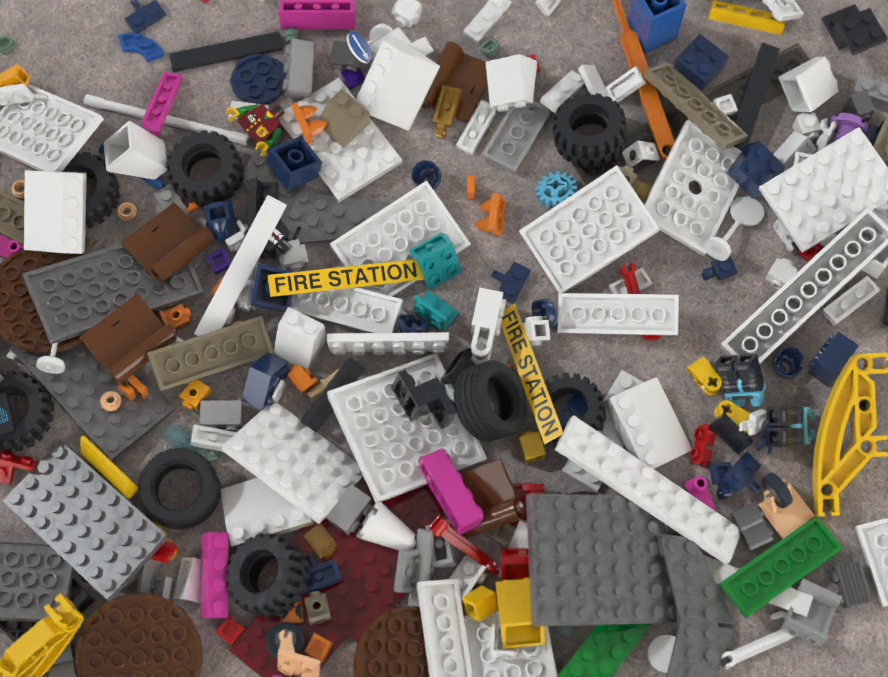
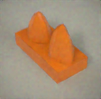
[290,102,327,144]
[474,193,506,236]

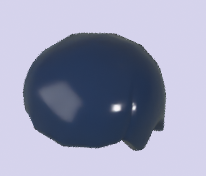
[411,160,442,190]
[531,298,558,328]
[398,314,429,333]
[772,346,804,379]

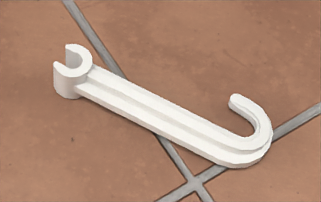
[720,611,794,669]

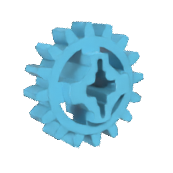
[535,171,578,209]

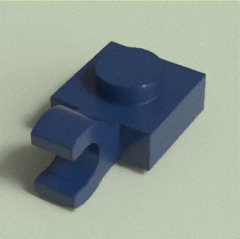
[701,256,738,281]
[757,417,780,455]
[708,462,732,500]

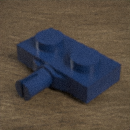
[124,0,167,33]
[491,261,531,304]
[721,451,761,493]
[302,554,343,596]

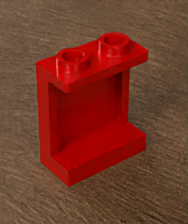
[501,548,530,581]

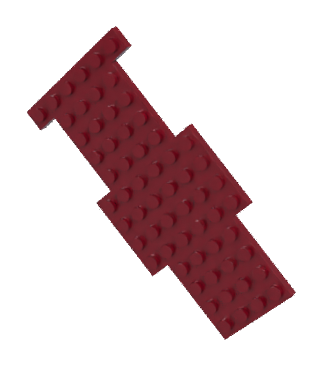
[228,481,444,677]

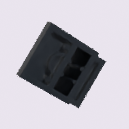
[821,4,888,55]
[391,369,457,429]

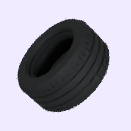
[454,360,527,442]
[138,448,220,530]

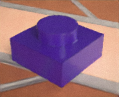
[341,68,366,90]
[206,247,232,275]

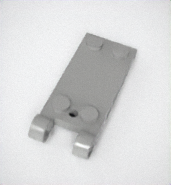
[482,86,553,174]

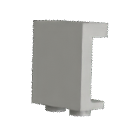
[781,578,842,647]

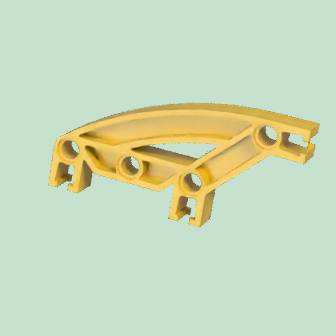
[812,353,888,516]
[0,593,84,677]

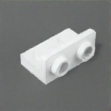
[449,555,487,604]

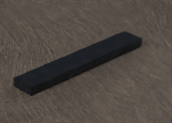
[169,31,283,72]
[734,42,780,151]

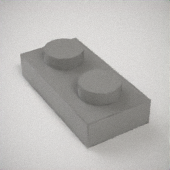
[153,184,190,217]

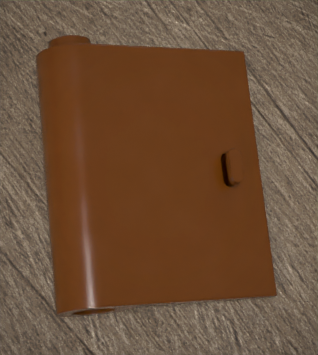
[421,41,488,123]
[121,202,215,283]
[79,293,177,384]
[450,458,525,539]

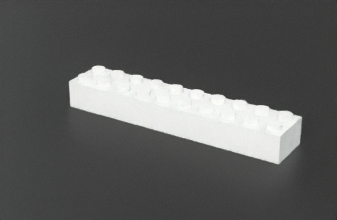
[720,207,888,364]

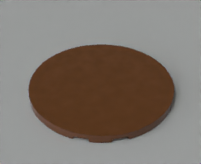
[0,248,85,354]
[75,593,203,677]
[353,606,430,677]

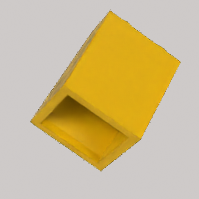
[496,578,545,649]

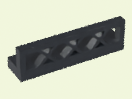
[248,179,278,259]
[300,356,365,432]

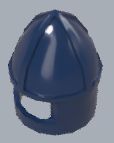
[204,201,237,244]

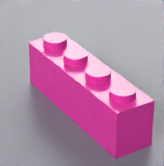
[279,0,356,30]
[418,448,483,536]
[200,532,229,619]

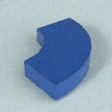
[118,33,165,62]
[560,395,588,425]

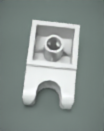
[471,288,506,365]

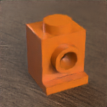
[160,303,193,331]
[287,364,319,397]

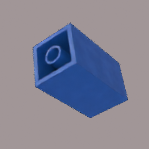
[627,0,686,54]

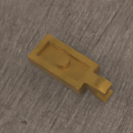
[433,85,462,140]

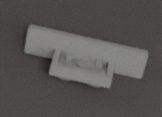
[394,528,434,607]
[136,559,172,599]

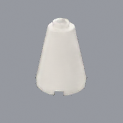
[356,502,416,550]

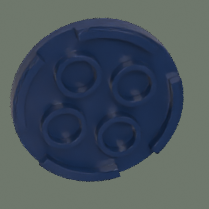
[230,53,286,105]

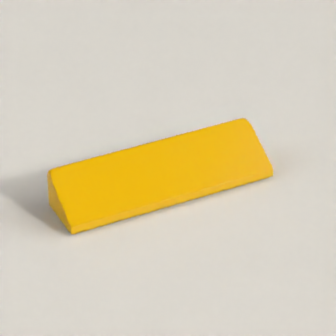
[709,0,785,35]
[80,436,138,500]

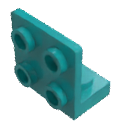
[408,232,462,290]
[413,290,459,332]

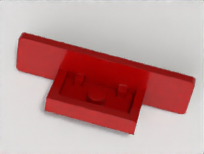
[0,451,39,485]

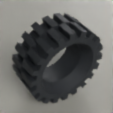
[532,373,606,447]

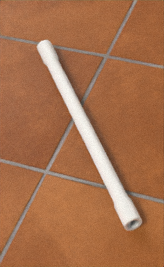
[84,94,250,146]

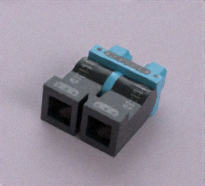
[714,353,766,407]
[766,407,816,447]

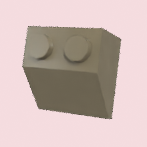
[318,89,371,148]

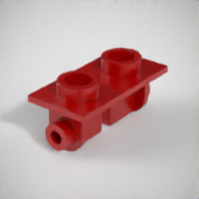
[690,423,716,468]

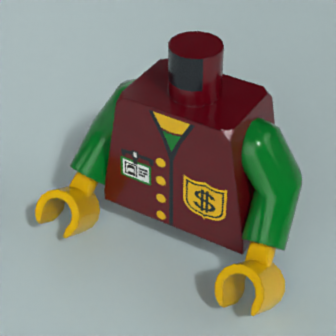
[225,104,285,156]

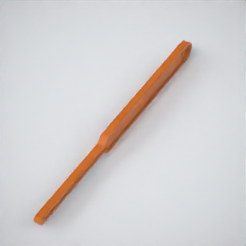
[611,0,675,160]

